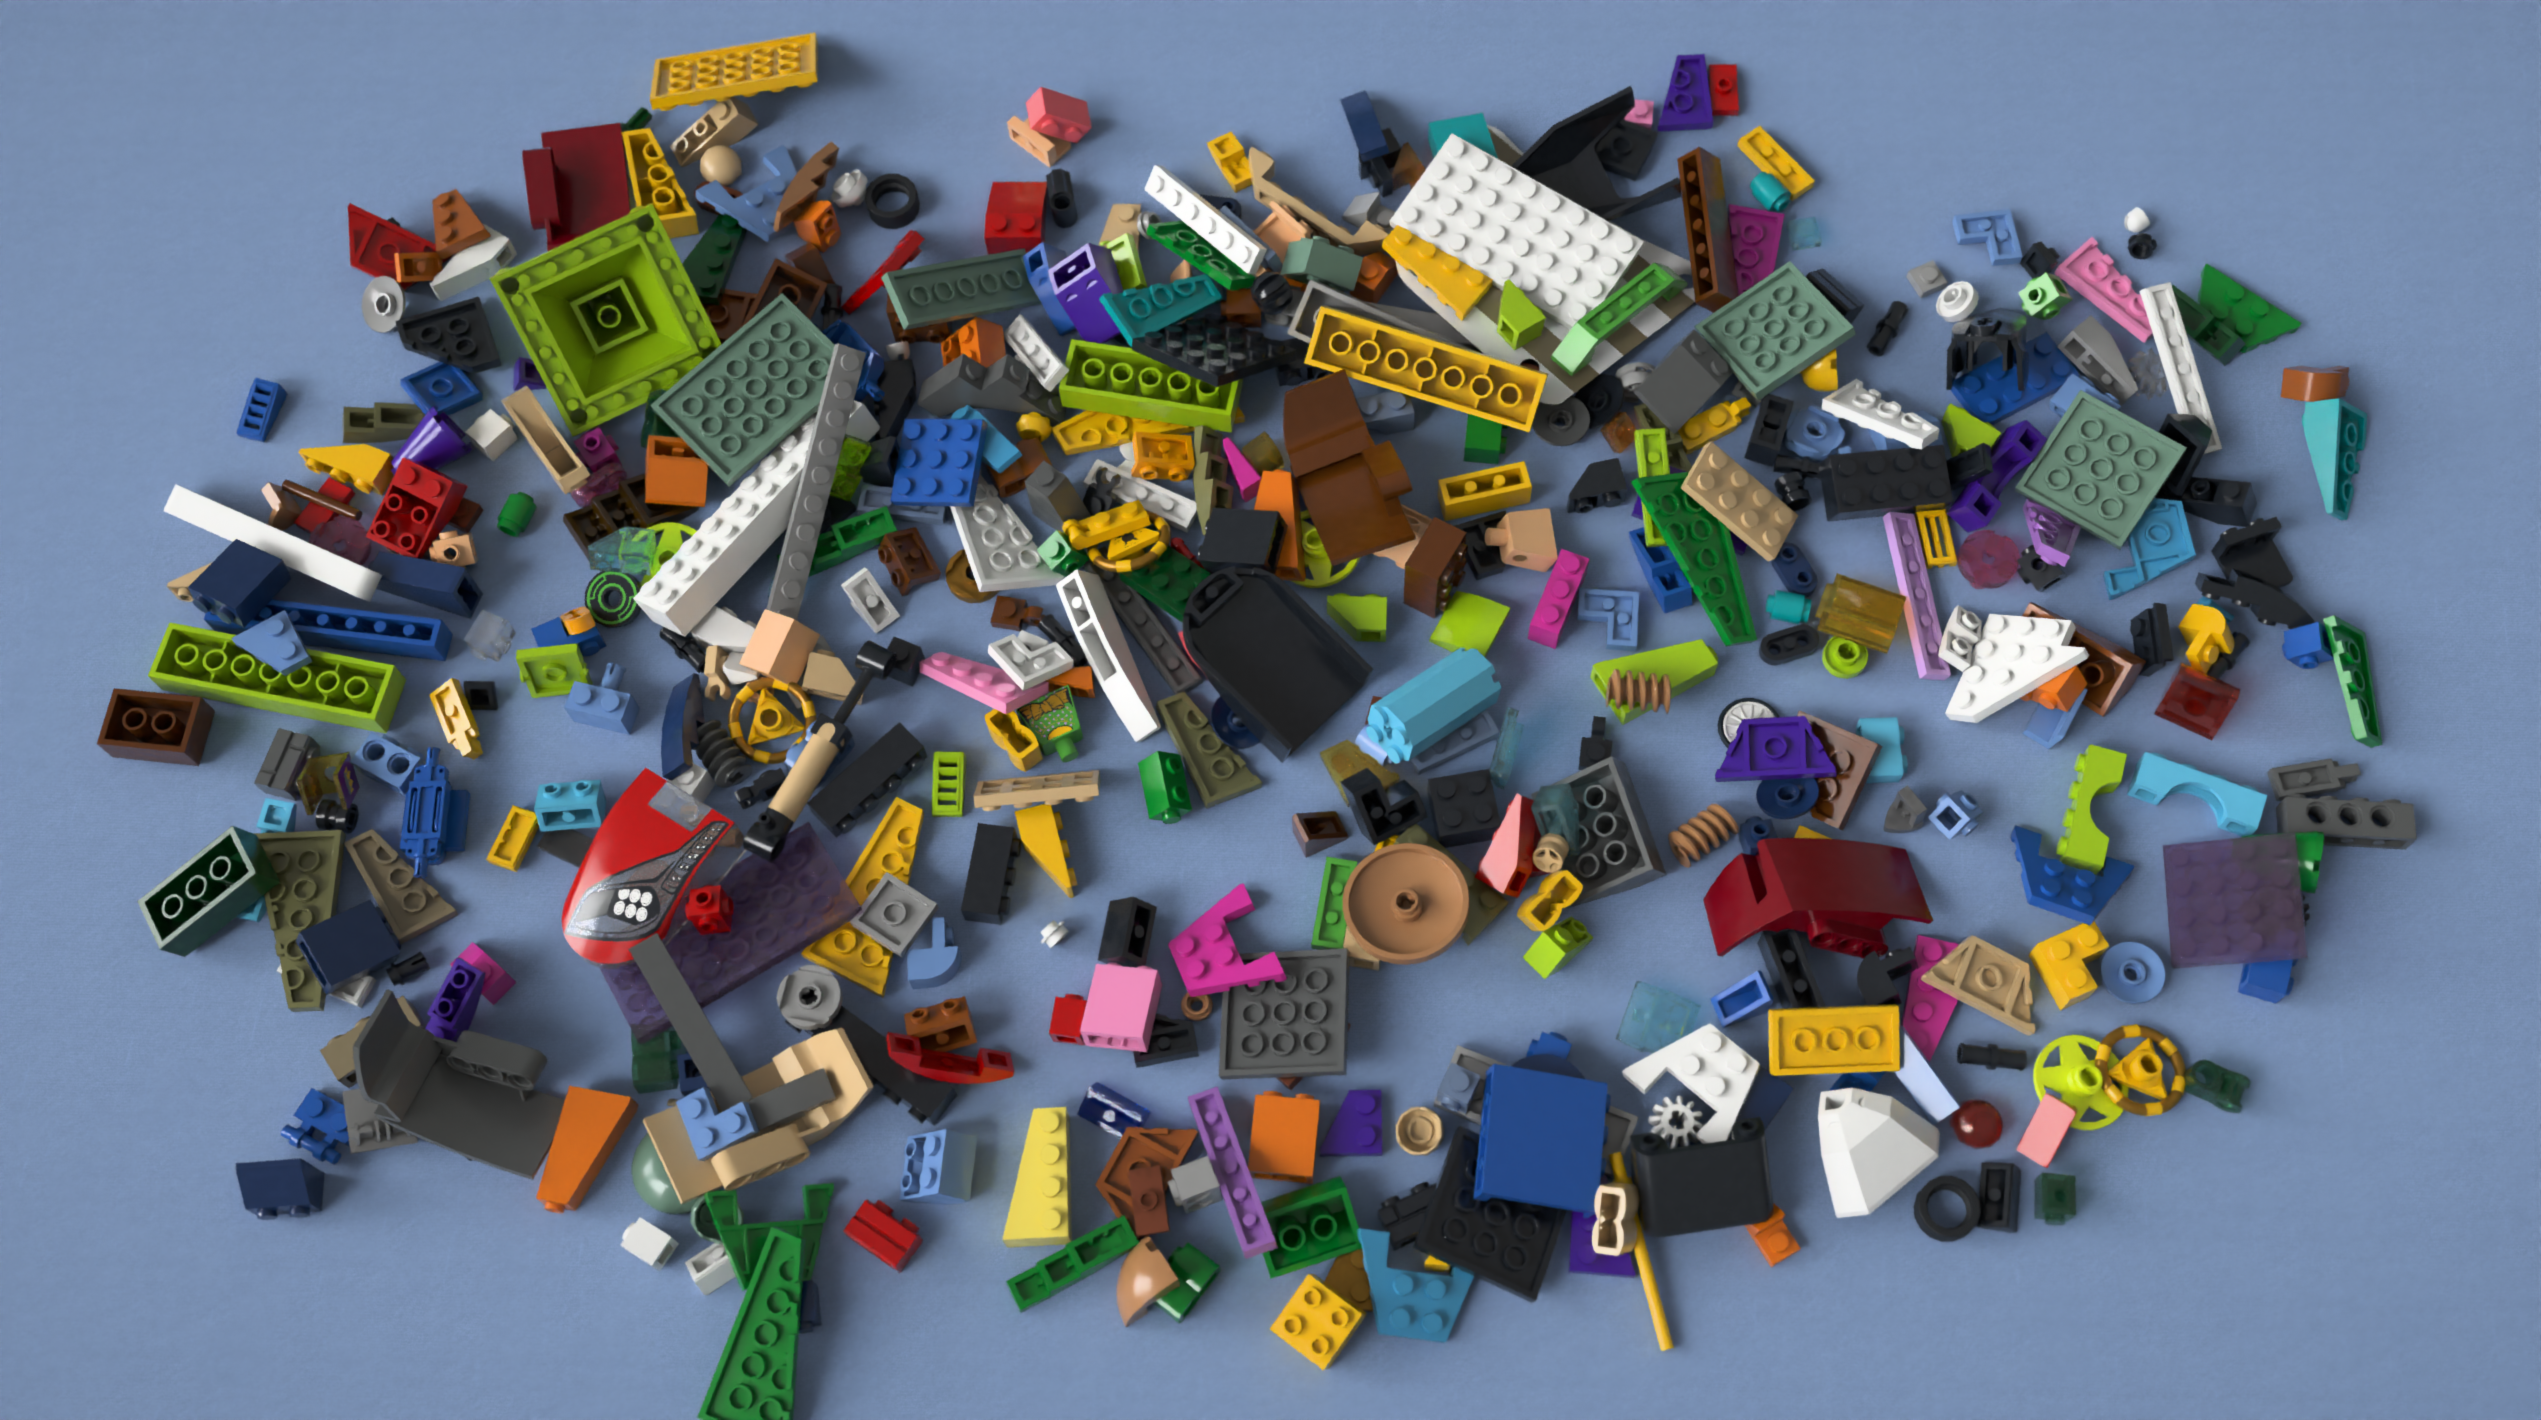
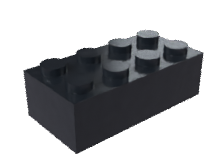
[1818,445,1953,522]

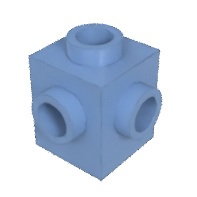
[1928,790,1984,840]

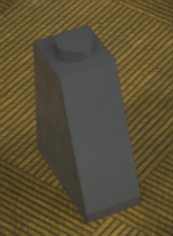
[1025,461,1091,533]

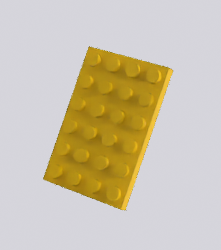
[650,32,818,111]

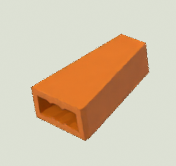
[1254,469,1306,582]
[536,1086,639,1214]

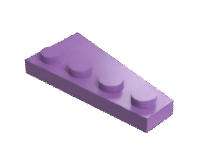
[2022,498,2081,567]

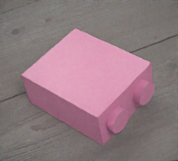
[1080,963,1162,1052]

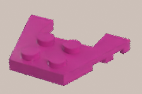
[1168,883,1287,997]

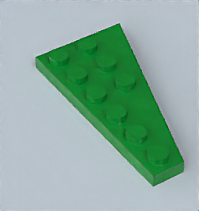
[1631,472,1757,647]
[697,1226,805,1420]

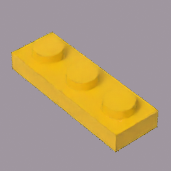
[1737,125,1815,201]

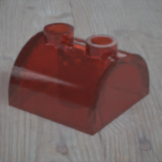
[2154,662,2241,741]

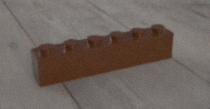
[1677,146,1739,313]

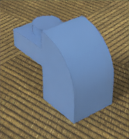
[907,917,962,989]

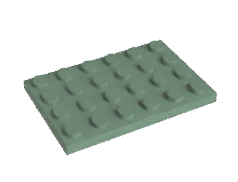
[650,293,835,487]

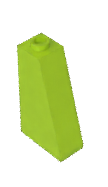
[1590,639,1718,725]

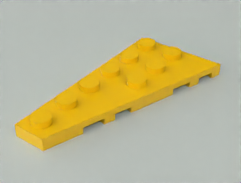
[801,797,924,998]

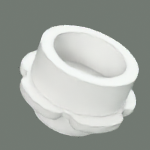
[1041,920,1069,949]

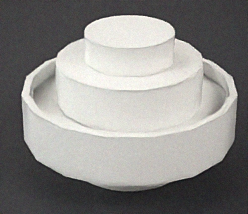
[831,170,867,208]
[1936,281,1979,322]

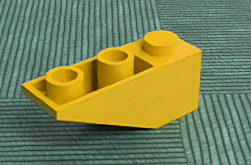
[298,444,394,495]
[1014,804,1078,898]

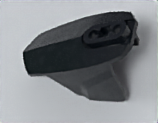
[1946,308,2029,391]

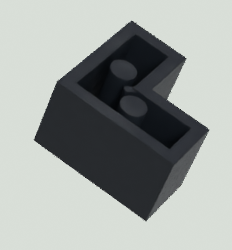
[1340,768,1428,845]

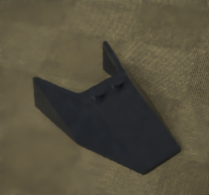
[1511,86,1682,221]

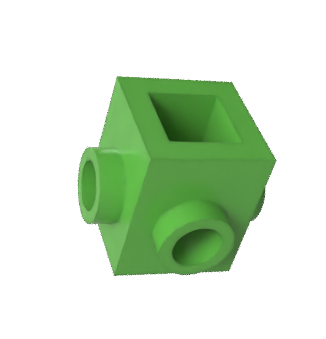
[2019,272,2073,320]

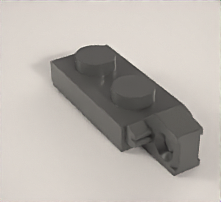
[2267,758,2361,801]

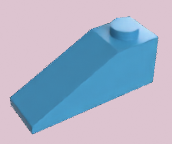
[951,405,1022,473]

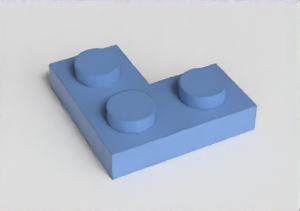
[1952,209,2023,266]
[1577,588,1639,651]
[676,1087,759,1161]

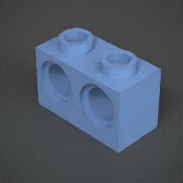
[350,732,425,797]

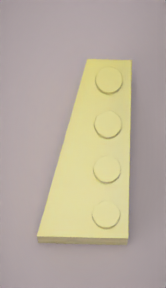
[1002,1107,1072,1248]

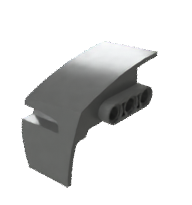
[353,990,565,1180]

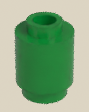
[497,492,537,537]

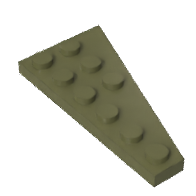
[253,830,346,1012]

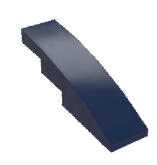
[1340,90,1389,162]
[661,673,705,781]

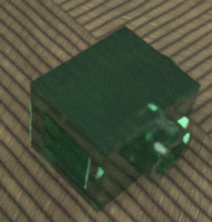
[2034,1173,2076,1226]

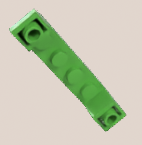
[1551,262,1688,376]

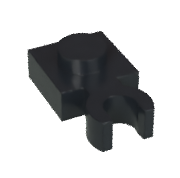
[1082,467,1121,516]
[734,768,786,809]

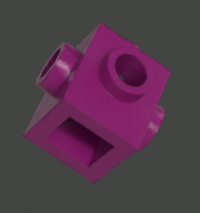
[574,427,622,481]

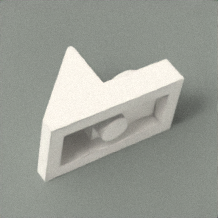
[841,567,900,634]

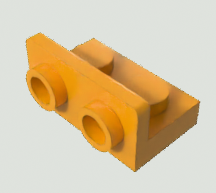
[1131,431,1195,482]

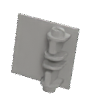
[342,1089,418,1154]

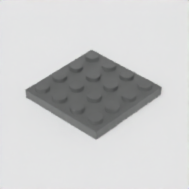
[1219,948,1350,1080]

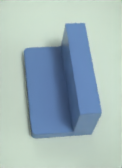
[2022,688,2088,749]

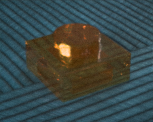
[1600,411,1637,453]

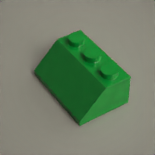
[1261,1176,1362,1279]

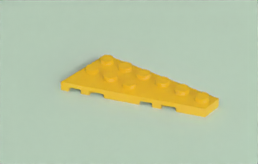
[1052,406,1245,456]

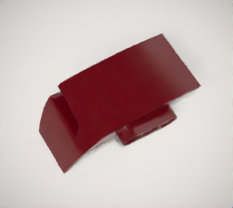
[522,123,631,251]
[1703,838,1933,958]

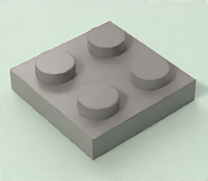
[850,872,939,958]

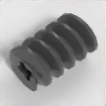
[693,720,753,788]

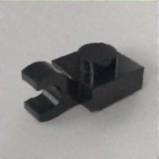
[1578,716,1612,770]

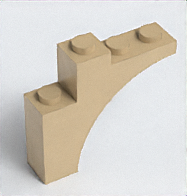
[501,386,591,495]

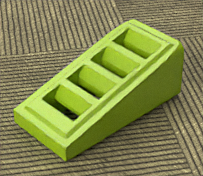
[932,752,967,817]

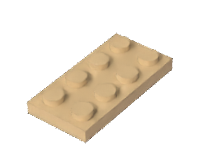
[1680,441,1798,562]
[973,770,1101,811]

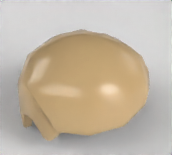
[700,145,742,186]
[1395,1106,1445,1156]

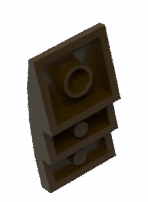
[563,473,699,564]

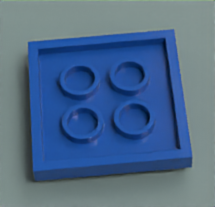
[890,419,988,507]

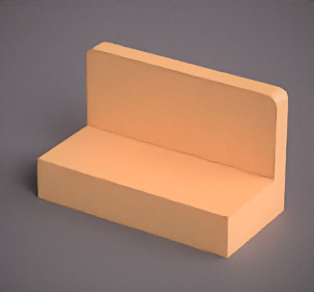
[1007,115,1071,168]

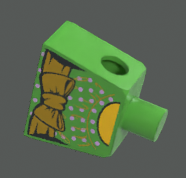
[1016,685,1083,763]

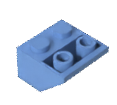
[899,1129,977,1205]

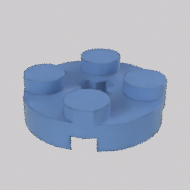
[1784,405,1845,462]

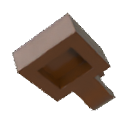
[990,595,1045,631]

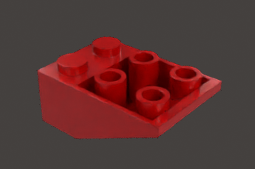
[365,457,468,559]

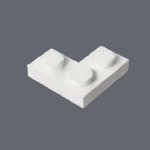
[988,634,1074,691]

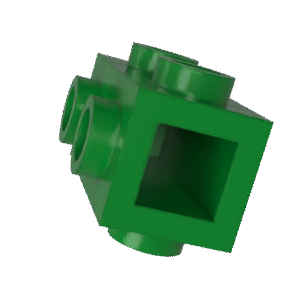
[1138,751,1192,824]

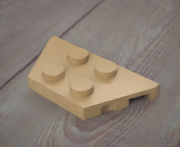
[1921,935,2036,1036]

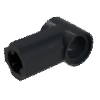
[1046,168,1078,228]

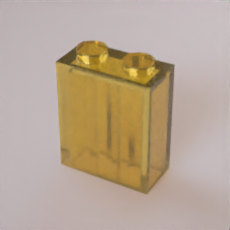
[1815,573,1906,654]

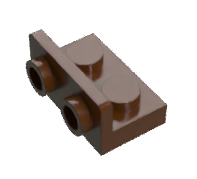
[878,527,941,596]

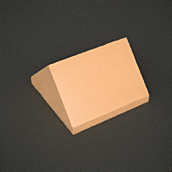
[739,609,820,685]

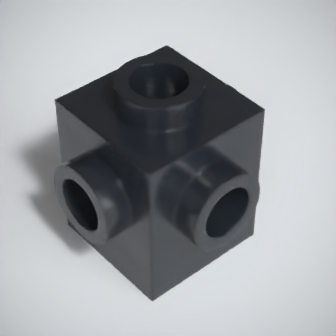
[2017,545,2067,592]

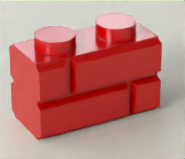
[843,1200,923,1273]

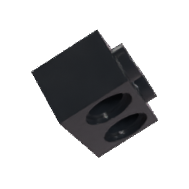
[1744,394,1794,467]

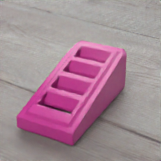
[1223,437,1261,502]

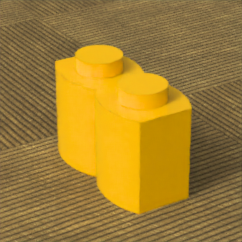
[984,709,1043,772]
[1517,870,1583,931]

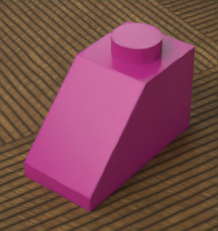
[450,942,517,1005]

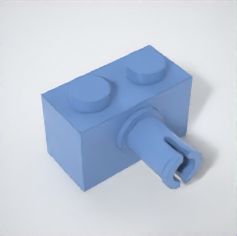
[564,662,640,735]

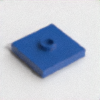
[400,361,483,416]

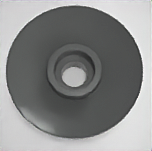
[1532,396,1590,446]

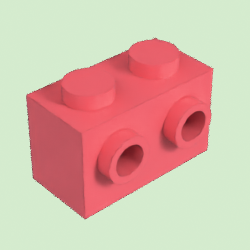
[1026,87,1091,144]

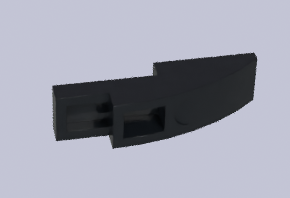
[2195,568,2315,629]

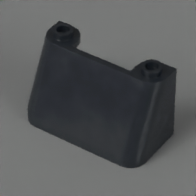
[1630,1117,1773,1237]

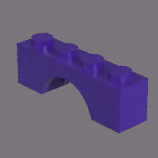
[1947,420,2047,533]

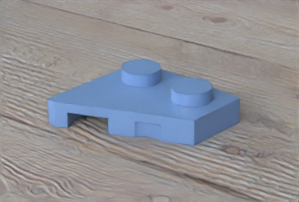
[231,610,313,676]

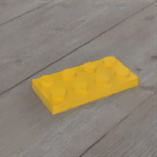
[1768,1004,1900,1076]

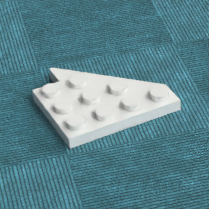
[1945,614,2089,723]

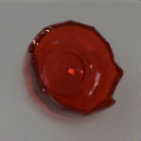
[1950,1099,2004,1149]

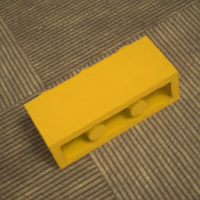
[1437,461,1532,521]

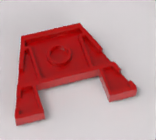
[841,230,925,315]

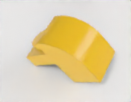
[2178,604,2234,675]

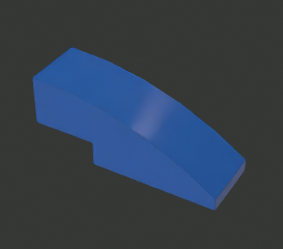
[1629,527,1693,613]

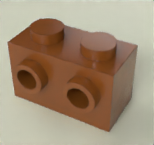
[904,996,977,1052]

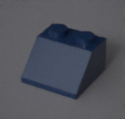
[235,1159,325,1220]

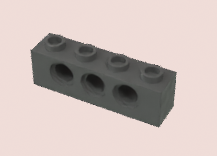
[2276,794,2417,850]

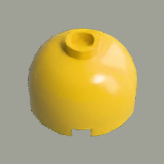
[1800,348,1838,392]

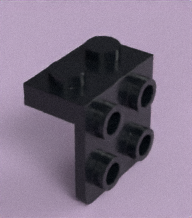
[2211,517,2293,588]

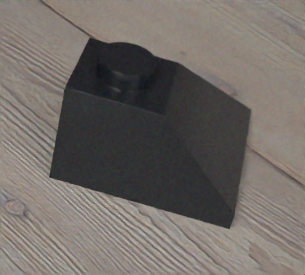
[2159,414,2212,496]

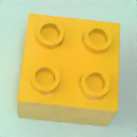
[1270,1274,1367,1370]

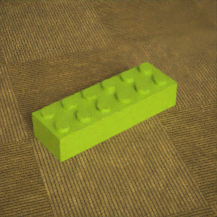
[1059,339,1243,433]

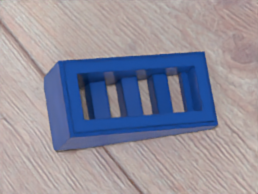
[236,378,288,443]

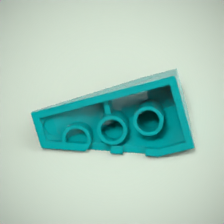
[2302,398,2367,521]

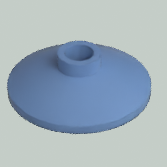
[2100,941,2165,1004]

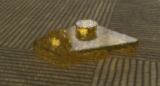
[1320,740,1400,807]

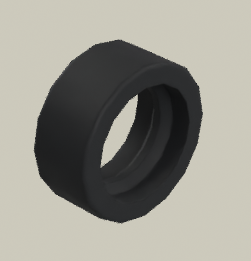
[865,174,920,229]
[1913,1176,1981,1242]

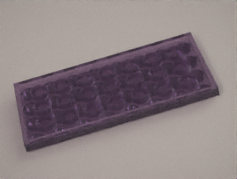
[597,822,863,1045]

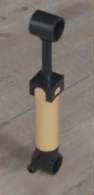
[743,640,897,863]

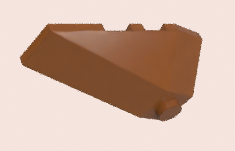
[2022,602,2146,717]

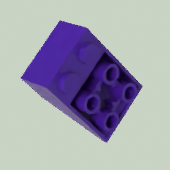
[1048,243,1124,344]

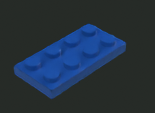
[1951,332,2080,425]

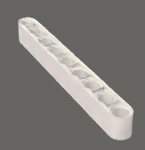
[163,484,382,602]

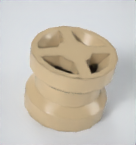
[1532,833,1569,873]

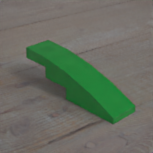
[777,506,897,577]
[1006,1215,1139,1313]

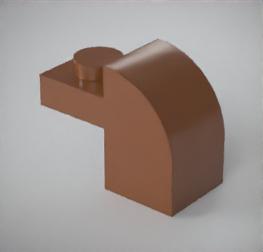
[2280,365,2349,402]

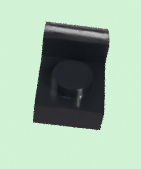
[1358,127,1401,197]
[1857,947,1919,1006]

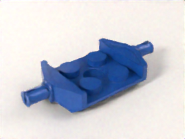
[813,319,885,402]

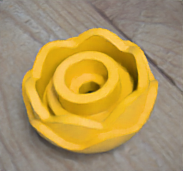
[1016,412,1052,443]

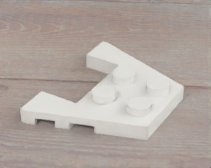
[1622,1023,1760,1144]

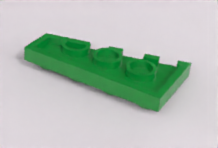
[1146,220,1255,291]
[2323,615,2383,748]

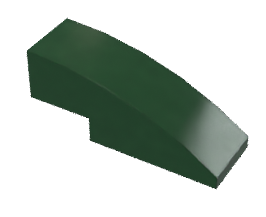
[2172,284,2245,366]

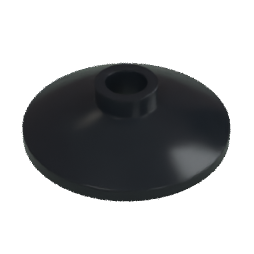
[1575,374,1624,429]

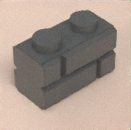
[254,728,320,801]

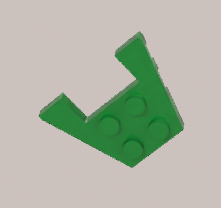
[705,1183,834,1291]

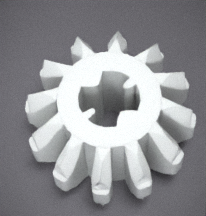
[1648,1095,1704,1149]

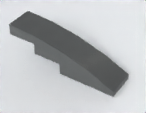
[734,1068,836,1146]

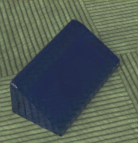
[1077,1082,1151,1139]

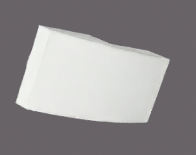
[1938,605,1982,672]

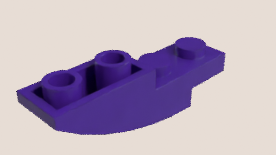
[425,958,485,1042]

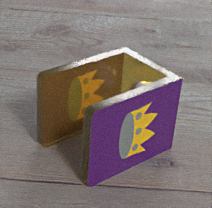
[297,752,360,816]

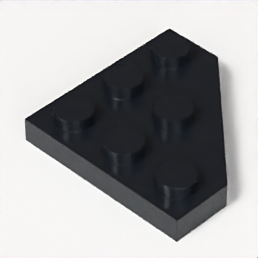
[395,296,502,374]

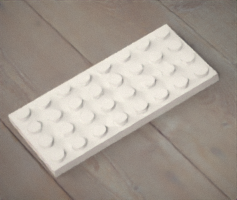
[1390,134,1644,330]

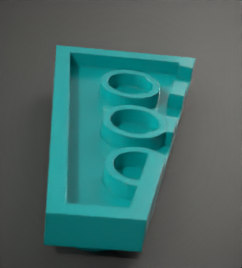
[1099,274,1223,347]

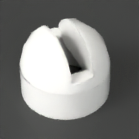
[2124,207,2150,233]
[886,341,910,361]

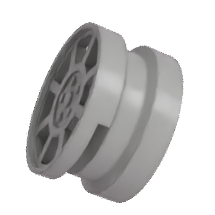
[1615,362,1655,403]

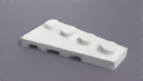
[1822,379,1940,450]

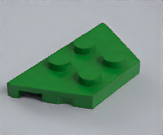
[2197,264,2302,353]

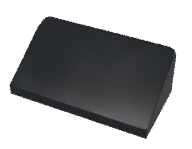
[1977,1162,2021,1233]

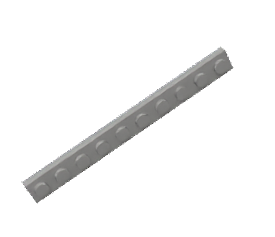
[766,344,866,621]

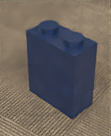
[188,539,291,628]
[296,900,401,995]

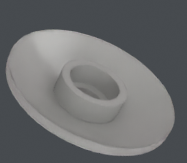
[362,276,406,333]

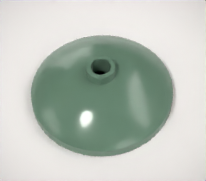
[632,1133,722,1215]

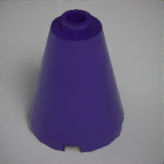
[391,406,475,475]

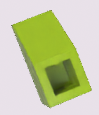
[1497,279,1546,350]
[1941,403,2001,457]
[1327,593,1387,642]
[1523,916,1594,979]

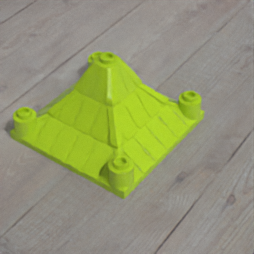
[490,203,722,437]

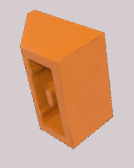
[941,316,1006,368]
[645,435,708,507]

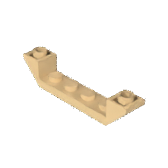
[1249,147,1389,256]

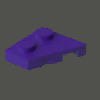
[1320,1090,1382,1156]

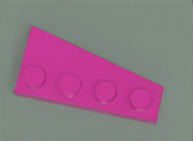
[1901,935,1959,1062]

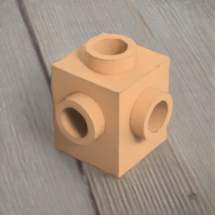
[429,530,478,569]

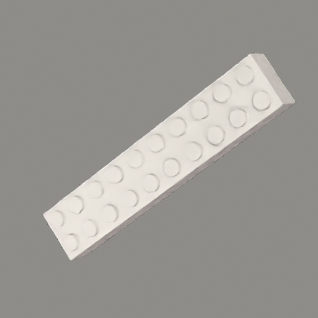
[633,400,881,637]

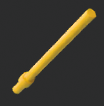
[1609,1152,1674,1351]

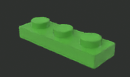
[1311,857,1357,950]

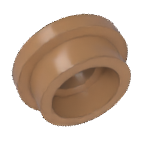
[1181,992,1213,1021]

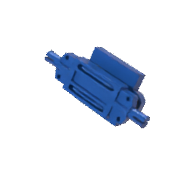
[400,747,470,878]

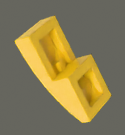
[1207,131,1252,193]

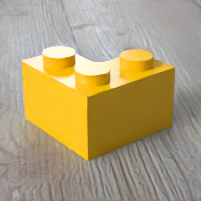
[2028,921,2109,1011]

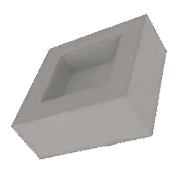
[1906,260,1948,298]

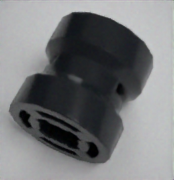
[1774,472,1812,511]
[315,799,359,834]

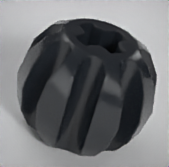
[1251,272,1293,315]

